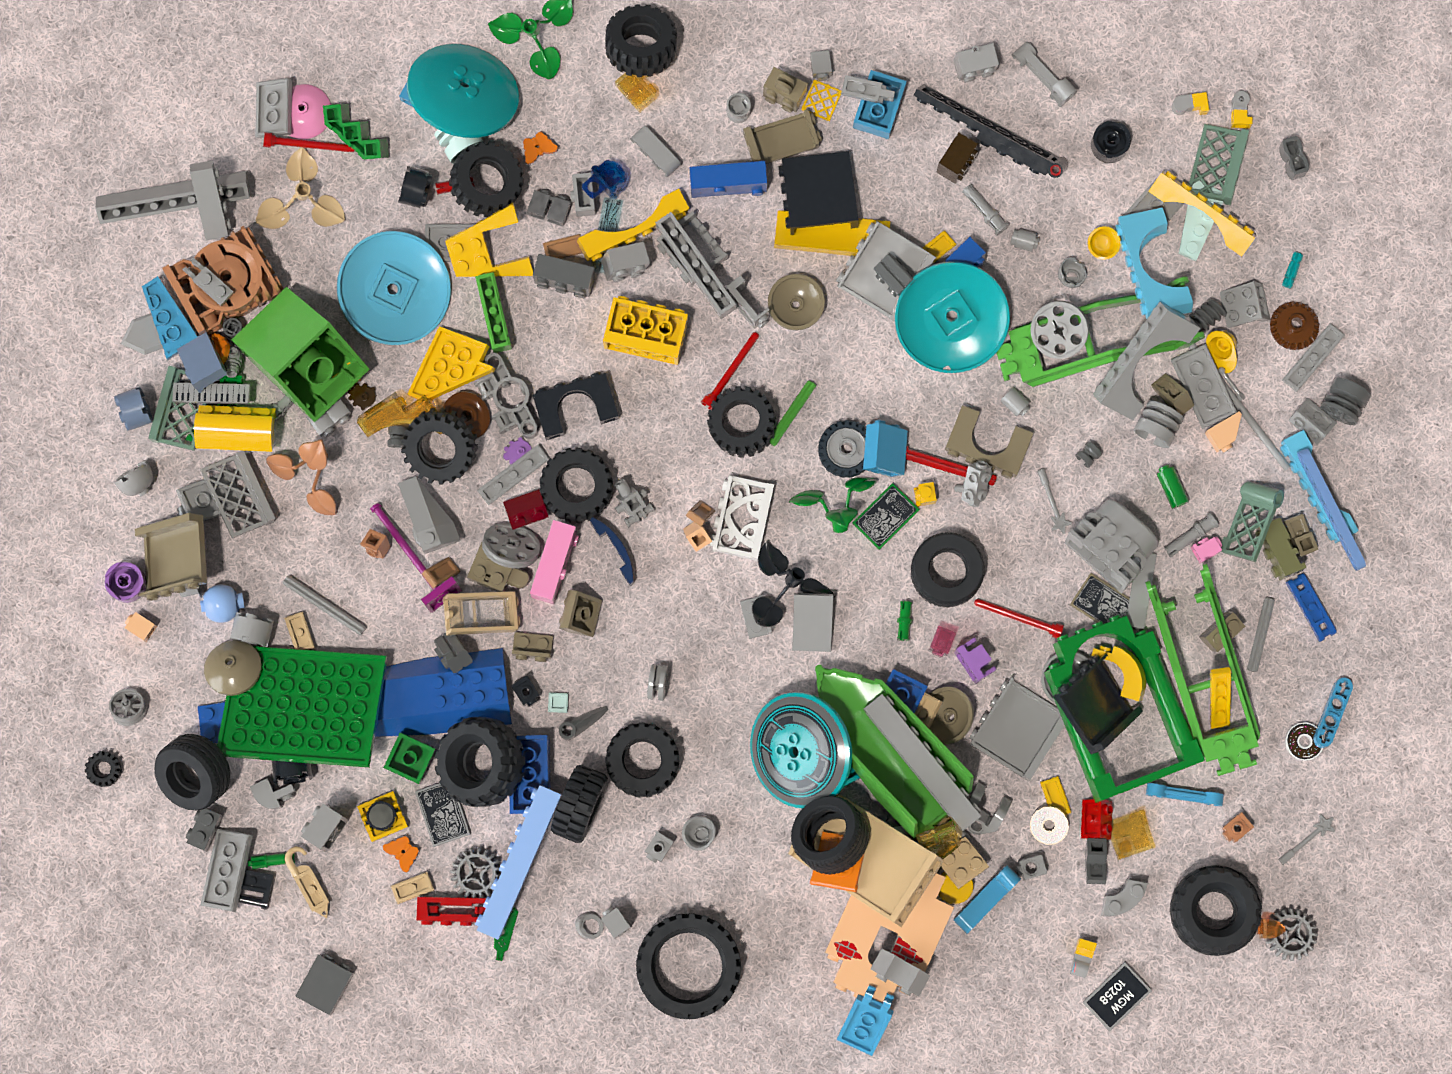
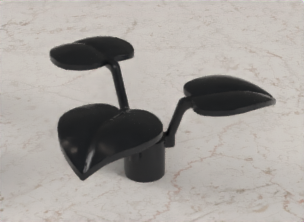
[752,542,835,627]

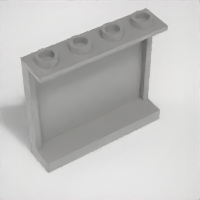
[836,221,936,322]
[969,678,1064,782]

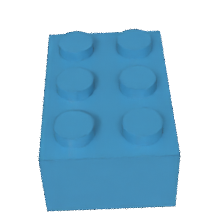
[853,70,907,139]

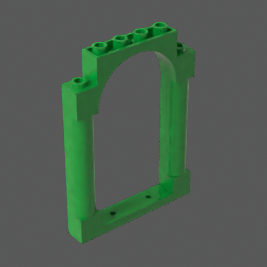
[1044,615,1205,803]

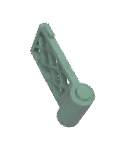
[1221,481,1284,562]

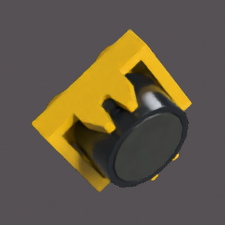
[357,791,408,842]

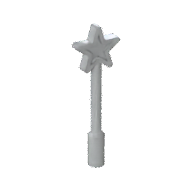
[1037,469,1072,534]
[1278,814,1335,865]

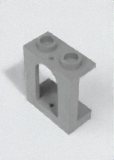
[726,275,770,329]

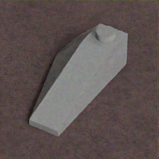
[398,477,461,554]

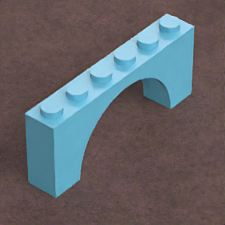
[1115,208,1193,320]

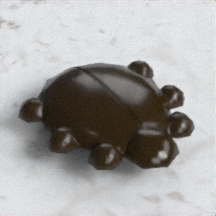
[348,383,376,411]

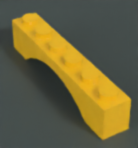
[1149,171,1256,257]
[577,189,689,262]

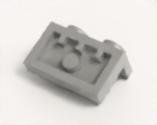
[1289,398,1337,445]
[740,595,775,639]

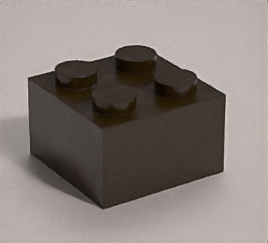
[936,132,978,184]

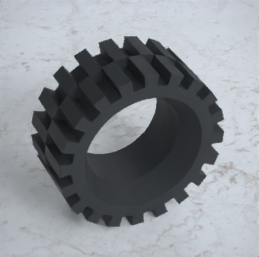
[707,386,777,458]

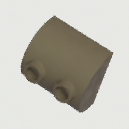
[559,590,602,637]

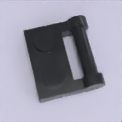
[238,870,274,910]

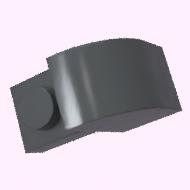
[1085,838,1107,885]

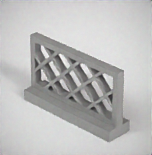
[200,450,275,539]

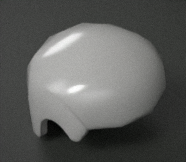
[1058,257,1087,288]

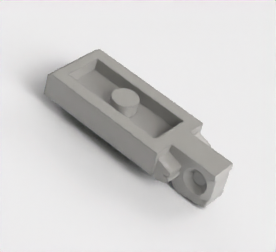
[841,75,895,103]

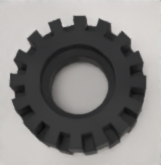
[84,751,122,787]

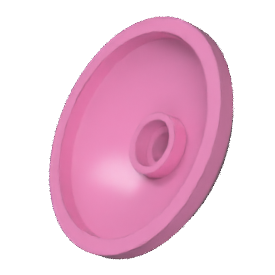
[289,84,331,139]

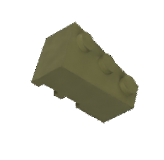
[1255,518,1307,581]

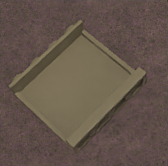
[135,513,207,601]

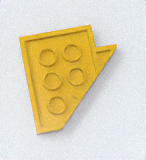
[407,326,495,403]

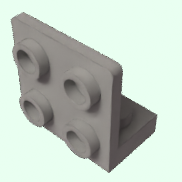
[1220,282,1271,328]

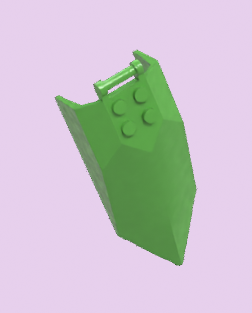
[815,664,974,843]

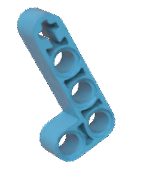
[953,865,1021,934]

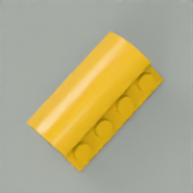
[194,405,276,452]

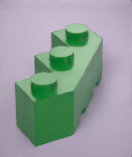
[323,104,389,160]

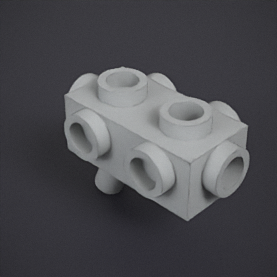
[954,461,992,507]

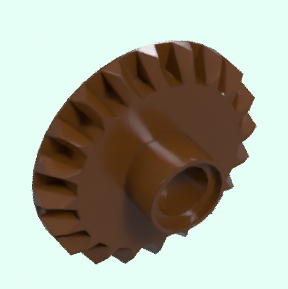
[1270,301,1320,350]
[443,392,490,438]

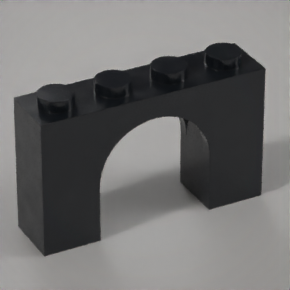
[532,372,619,441]

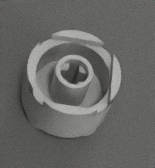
[230,612,274,647]

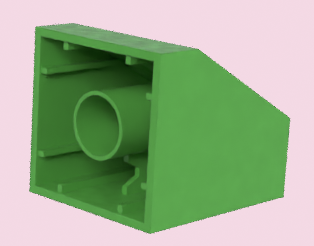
[231,287,369,422]

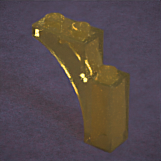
[357,392,442,437]

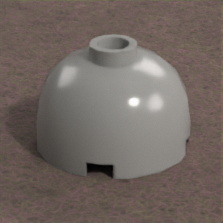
[113,461,153,497]

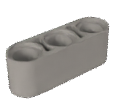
[630,126,681,177]

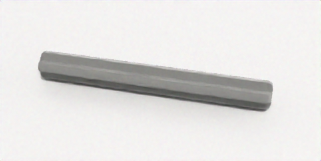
[283,576,366,635]

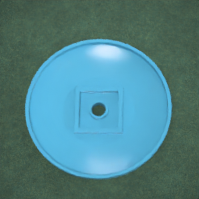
[337,231,451,345]

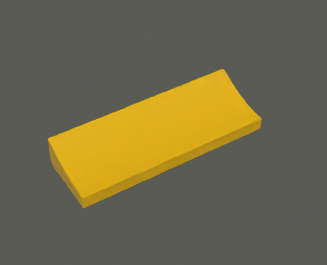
[774,210,891,256]

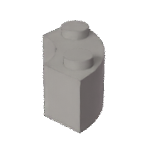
[1101,880,1148,917]
[871,949,930,996]

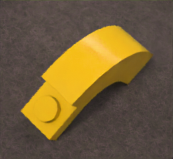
[1091,645,1146,701]

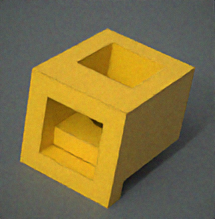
[913,482,937,507]

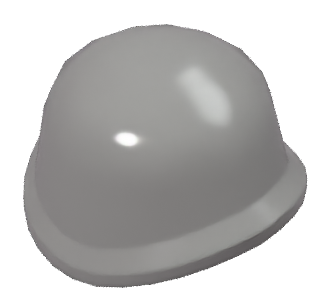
[682,817,716,851]

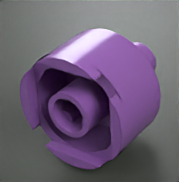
[105,562,147,603]

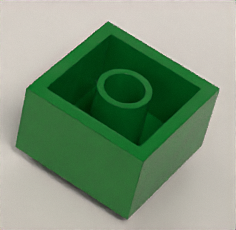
[383,732,436,784]

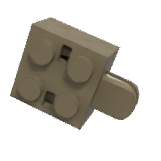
[763,67,808,113]
[467,542,529,592]

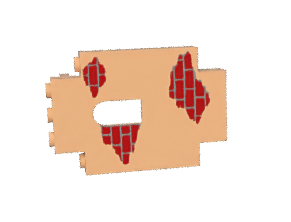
[825,873,954,1003]

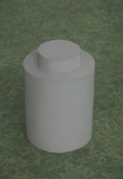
[1001,387,1030,417]

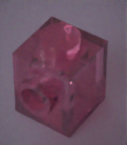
[929,626,956,658]

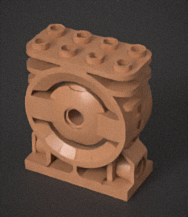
[162,225,284,336]

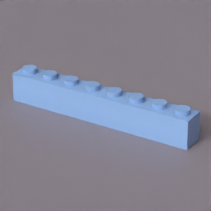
[475,785,562,940]

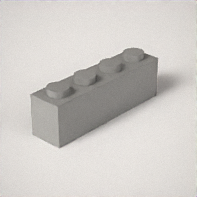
[190,160,232,241]

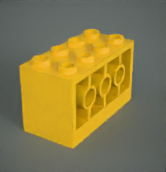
[603,296,688,365]

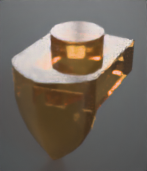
[1256,919,1286,939]

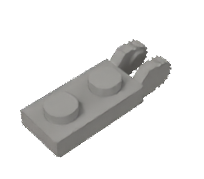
[182,258,234,307]

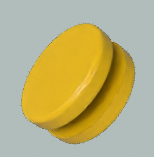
[938,871,973,904]

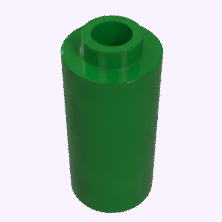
[1156,465,1189,509]

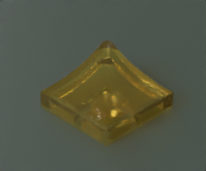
[1111,809,1155,860]
[916,821,960,859]

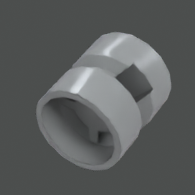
[726,93,751,123]

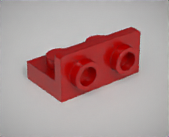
[1081,799,1113,840]

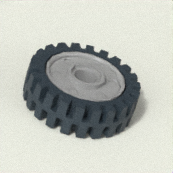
[818,420,866,478]

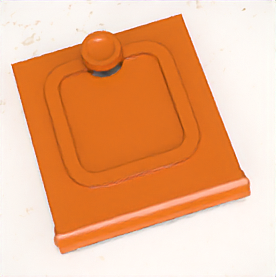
[810,832,864,892]

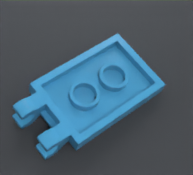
[836,985,894,1056]

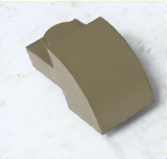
[1284,514,1319,557]

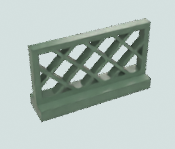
[1189,124,1249,206]
[148,366,213,451]

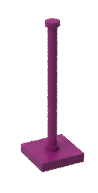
[370,503,462,613]

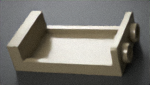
[743,109,822,164]

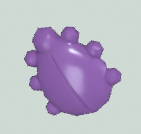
[503,437,531,464]

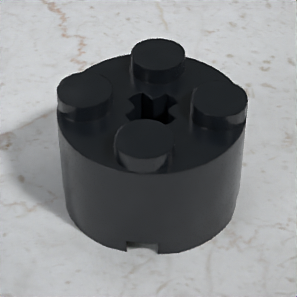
[1091,121,1131,163]
[398,166,432,208]
[271,760,312,785]

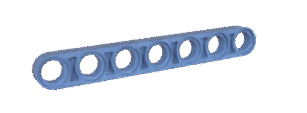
[1297,448,1366,571]

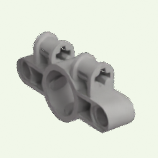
[474,353,538,439]

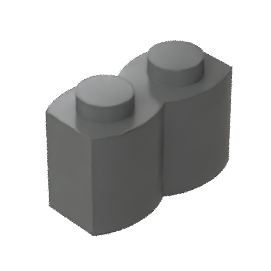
[1279,136,1309,180]

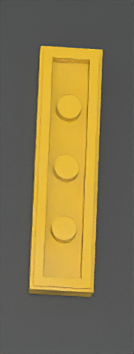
[1210,667,1231,729]

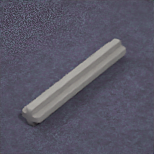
[1247,598,1275,672]

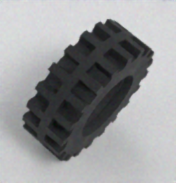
[401,408,478,485]

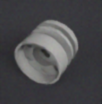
[1134,401,1184,448]

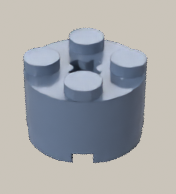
[114,387,153,431]

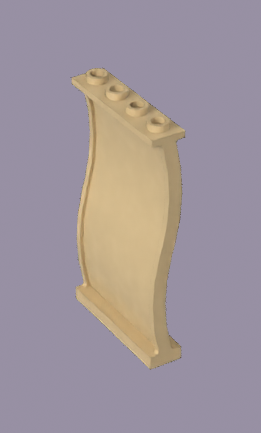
[788,793,944,928]

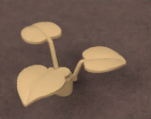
[255,147,345,229]

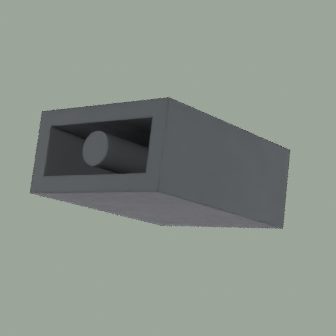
[295,953,354,1015]

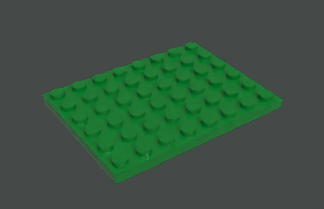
[217,646,388,768]

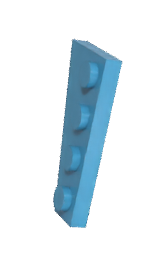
[142,276,198,360]

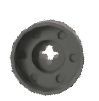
[1320,378,1371,426]

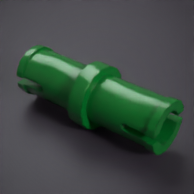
[897,601,912,641]

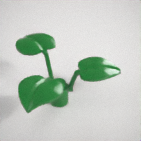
[488,0,573,80]
[789,477,877,533]

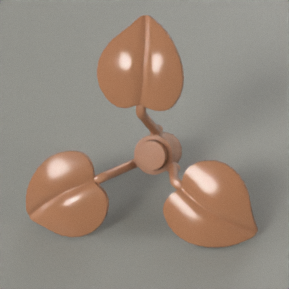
[266,439,337,515]

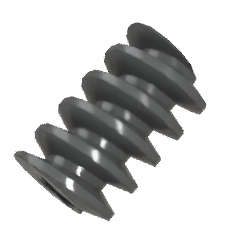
[1189,299,1227,332]

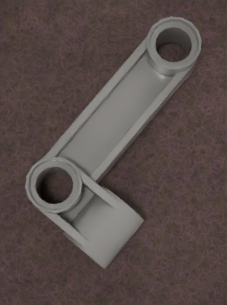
[1012,42,1077,107]

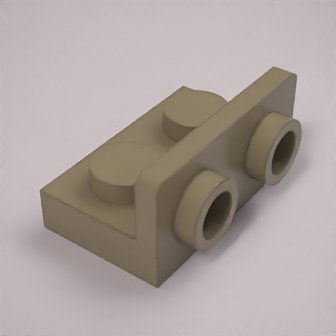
[512,632,553,662]

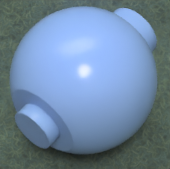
[200,584,244,623]

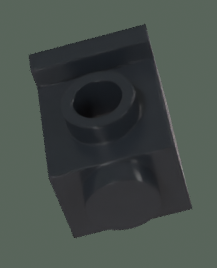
[511,676,540,707]

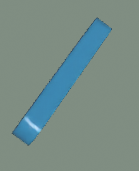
[1313,677,1353,748]

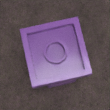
[954,637,997,685]

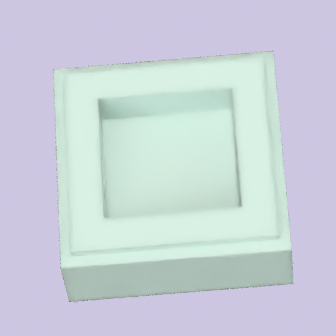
[548,693,568,713]

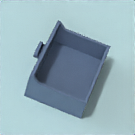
[177,332,227,393]

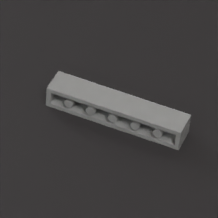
[655,212,737,319]

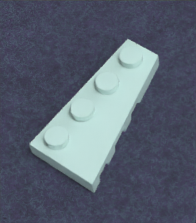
[1179,181,1223,261]

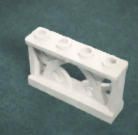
[710,475,774,561]

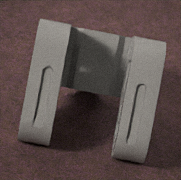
[968,782,1012,835]

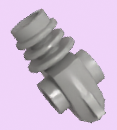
[224,345,244,378]

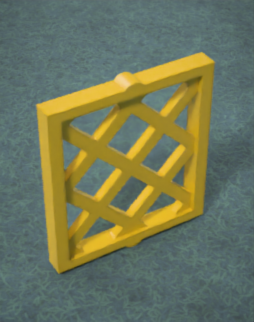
[801,80,842,122]

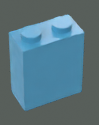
[863,420,908,477]

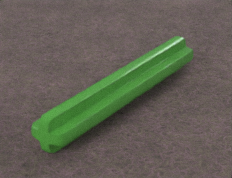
[769,380,816,446]

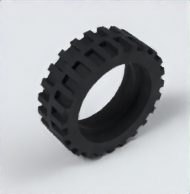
[636,913,741,1020]

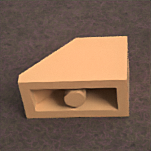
[1205,411,1242,453]

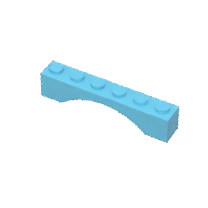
[1280,430,1359,544]

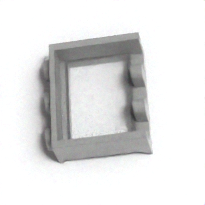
[657,211,728,286]

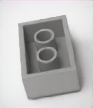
[301,804,349,852]

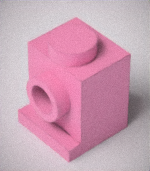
[1190,536,1222,564]

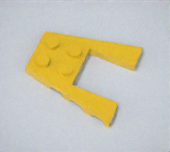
[445,203,534,277]

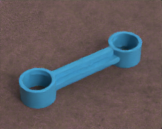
[1146,783,1224,806]

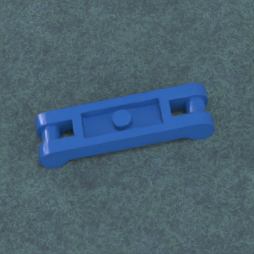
[1286,573,1337,642]

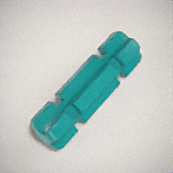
[1282,252,1303,289]

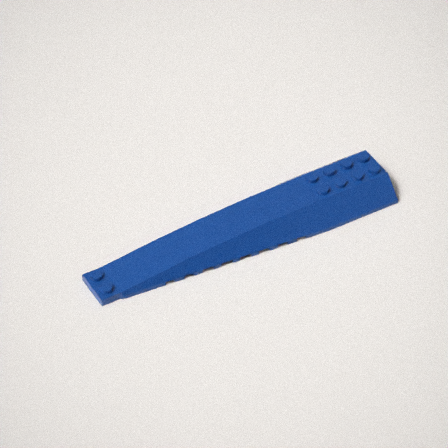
[198,648,512,743]

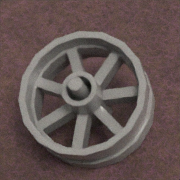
[109,689,146,726]

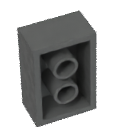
[533,254,595,299]

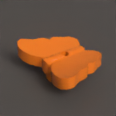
[523,132,558,164]
[383,836,419,873]

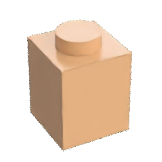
[683,522,712,552]
[125,612,157,642]

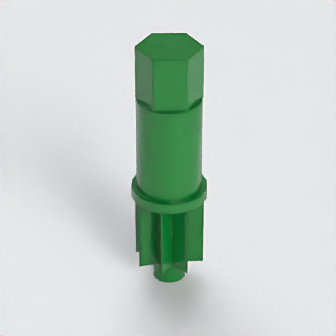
[247,852,295,869]

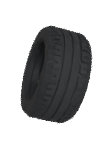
[791,796,869,875]

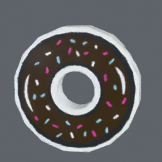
[1285,722,1324,761]

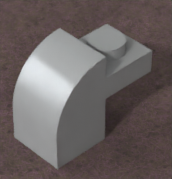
[250,778,296,809]

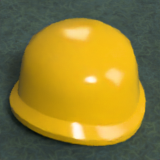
[1087,226,1120,260]

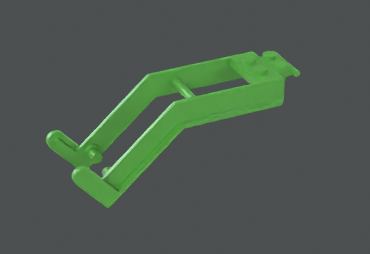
[996,276,1205,387]
[1145,563,1261,776]

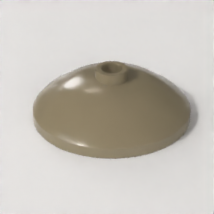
[768,274,825,331]
[204,640,262,696]
[929,687,974,745]

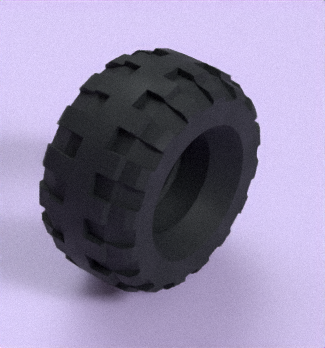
[435,717,525,807]
[1170,865,1262,956]

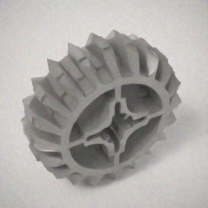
[450,847,501,898]
[1264,908,1318,961]

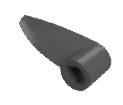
[558,706,609,740]

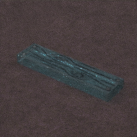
[591,198,623,274]

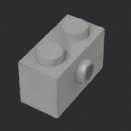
[570,173,595,217]

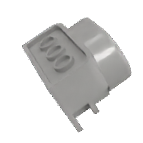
[1064,500,1158,594]

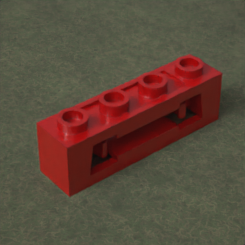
[416,897,486,926]

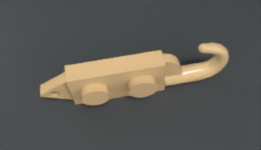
[285,846,329,918]

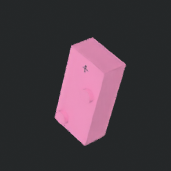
[530,520,579,605]

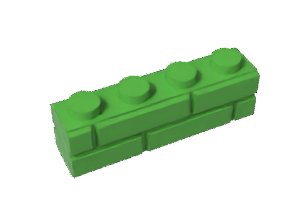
[475,272,512,353]

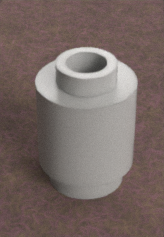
[1010,229,1039,252]

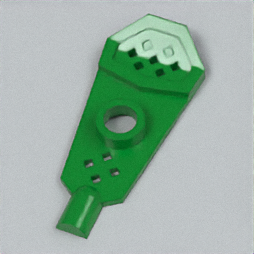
[494,907,518,961]

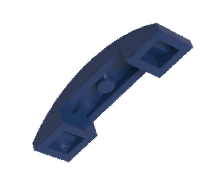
[590,518,634,586]

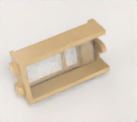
[443,591,520,635]

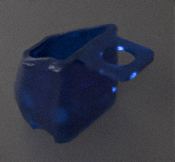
[582,160,630,199]

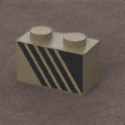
[1199,611,1246,652]

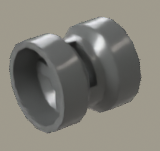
[223,318,243,339]
[387,426,407,448]
[1075,441,1102,468]

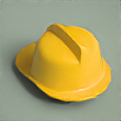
[1206,330,1237,373]

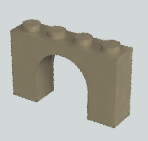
[945,405,1033,479]

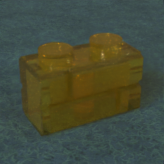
[615,72,657,113]

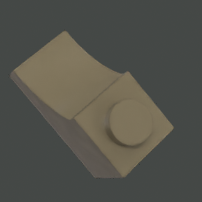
[1151,373,1194,415]

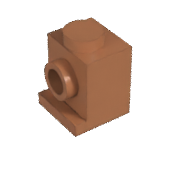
[360,529,391,559]
[1222,812,1254,843]

